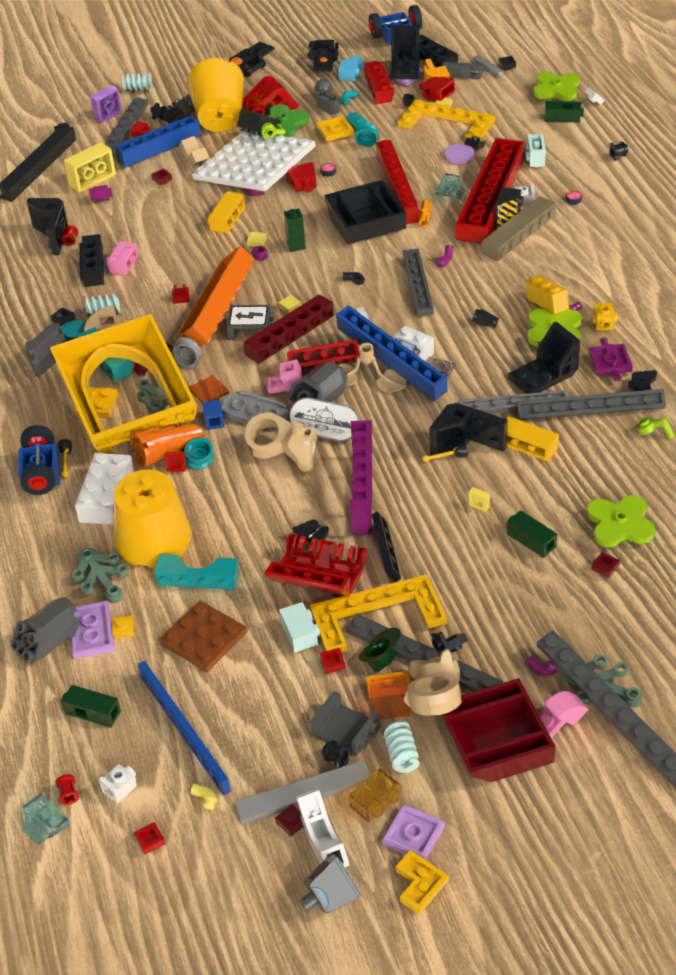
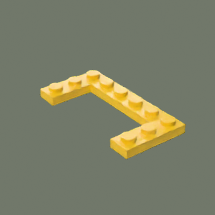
[397,100,495,140]
[310,574,447,652]

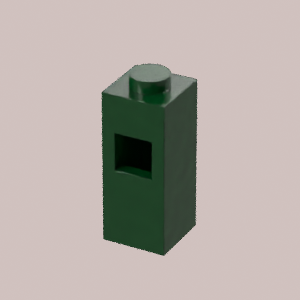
[545,101,584,123]
[283,208,306,252]
[507,510,557,558]
[61,685,121,728]

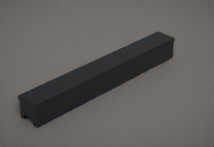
[0,125,76,202]

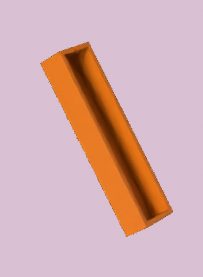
[173,246,254,348]

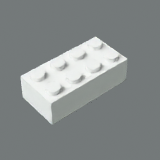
[75,453,134,525]

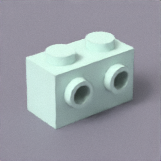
[525,134,546,168]
[279,602,320,653]

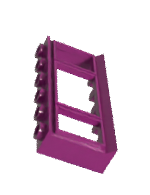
[350,420,372,535]

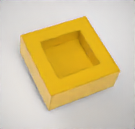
[112,615,134,638]

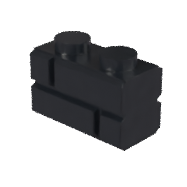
[162,97,195,124]

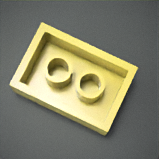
[64,142,116,193]

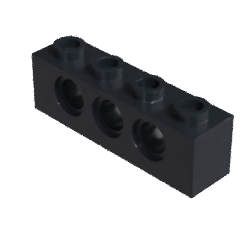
[420,34,458,67]
[79,234,105,287]

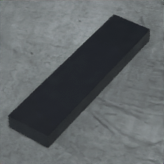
[371,512,401,582]

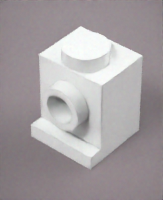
[514,183,535,206]
[99,764,137,804]

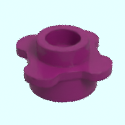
[251,246,268,261]

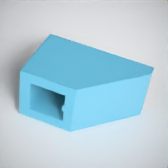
[339,55,364,82]

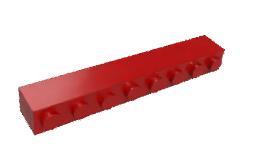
[376,140,419,224]

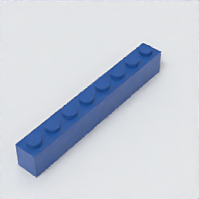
[336,305,448,401]

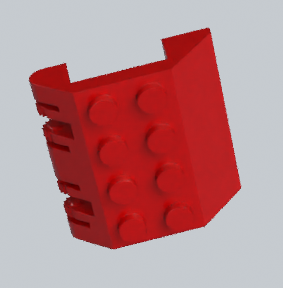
[265,533,367,597]

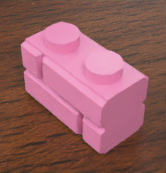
[106,241,139,275]

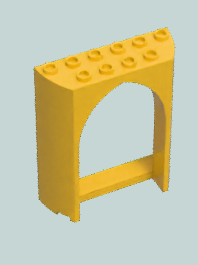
[50,314,197,454]

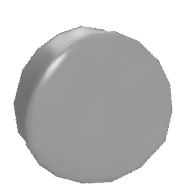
[172,337,202,369]

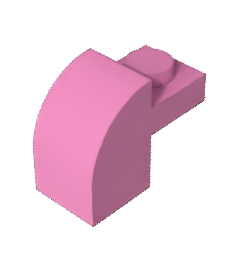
[267,359,301,394]
[539,691,589,738]

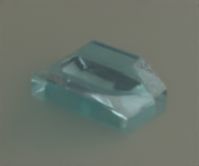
[435,173,465,200]
[23,793,70,845]

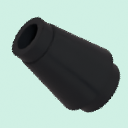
[472,308,499,328]

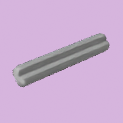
[473,55,504,78]

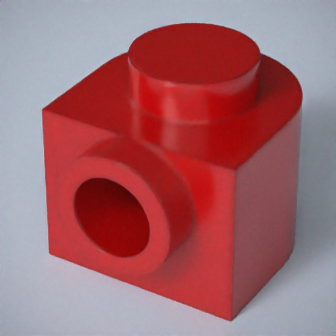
[131,121,150,138]

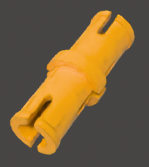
[419,199,432,227]

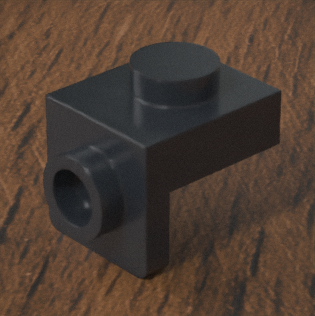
[431,631,468,652]

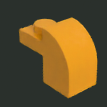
[423,59,450,82]

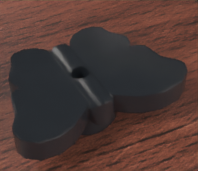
[628,370,657,391]
[292,519,329,543]

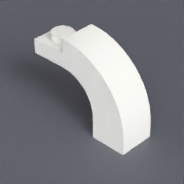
[296,789,350,868]

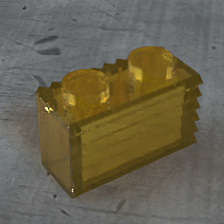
[349,767,401,822]

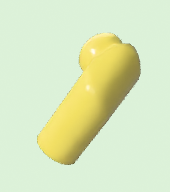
[191,783,218,810]

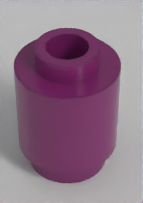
[89,185,112,202]

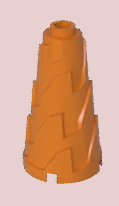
[130,424,204,468]

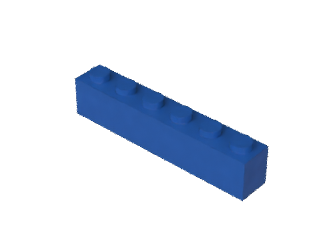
[115,115,201,167]

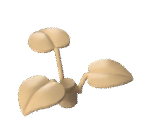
[339,343,407,393]

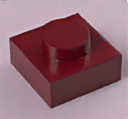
[151,168,172,185]
[591,552,620,578]
[275,804,304,837]

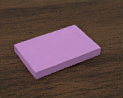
[71,601,115,659]

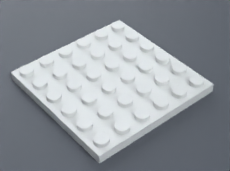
[192,131,316,191]

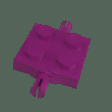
[589,337,633,381]

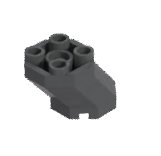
[25,323,66,377]
[288,362,348,408]
[11,597,79,663]

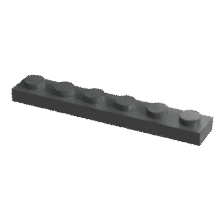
[402,249,434,316]

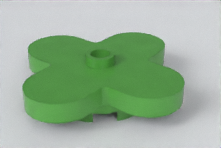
[268,104,309,137]

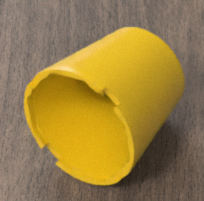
[187,58,244,132]
[114,470,192,569]

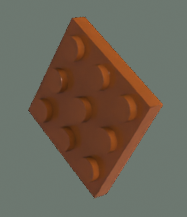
[159,600,248,672]

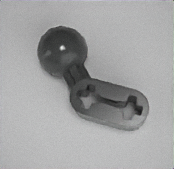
[314,79,340,114]

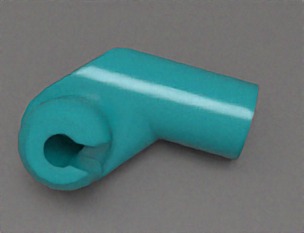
[340,90,358,105]

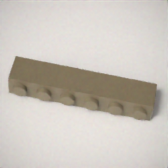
[482,196,556,261]

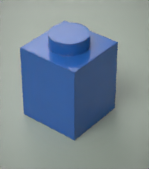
[202,400,225,430]

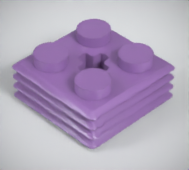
[90,85,122,123]

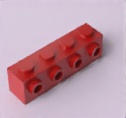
[364,61,394,104]
[286,339,360,372]

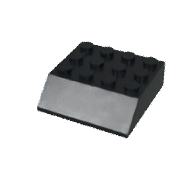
[324,180,407,244]

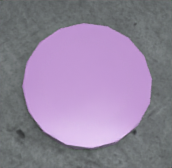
[444,144,474,165]

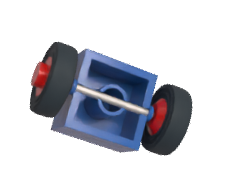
[368,5,422,44]
[18,425,60,495]

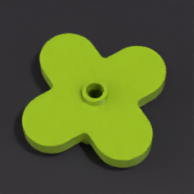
[534,72,580,101]
[528,308,581,347]
[587,495,655,547]

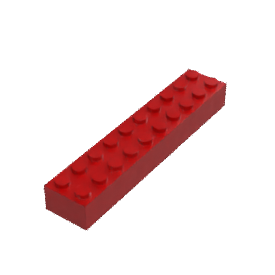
[456,138,525,244]

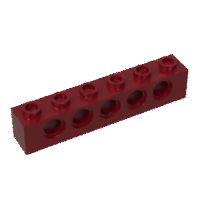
[243,294,334,364]

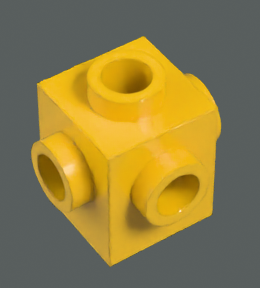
[591,303,617,331]

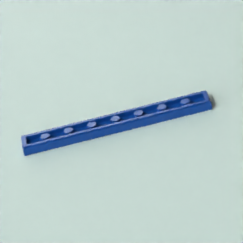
[138,660,231,795]

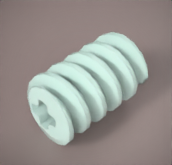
[122,73,152,91]
[85,293,121,317]
[383,721,420,773]

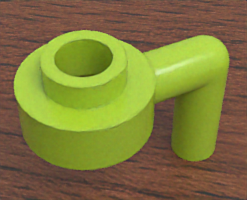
[261,123,286,139]
[636,417,675,439]

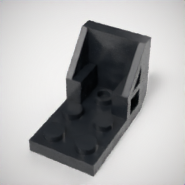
[390,25,420,79]
[27,198,68,255]
[508,322,580,394]
[429,403,508,456]

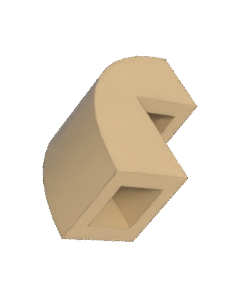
[179,136,209,164]
[84,305,118,331]

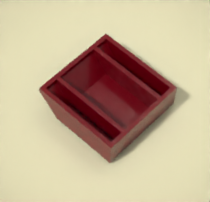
[441,678,556,782]

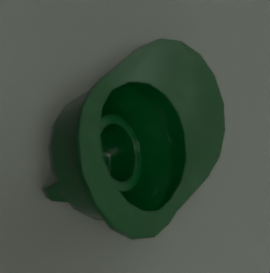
[359,628,401,672]

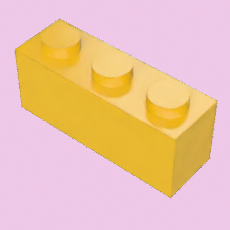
[208,191,245,233]
[525,275,569,314]
[506,416,559,461]

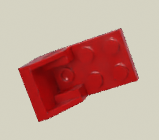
[242,76,300,111]

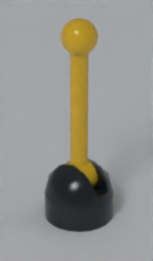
[58,439,72,478]
[422,442,468,463]

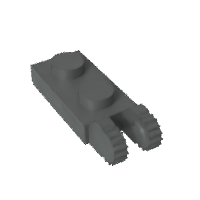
[442,62,482,79]

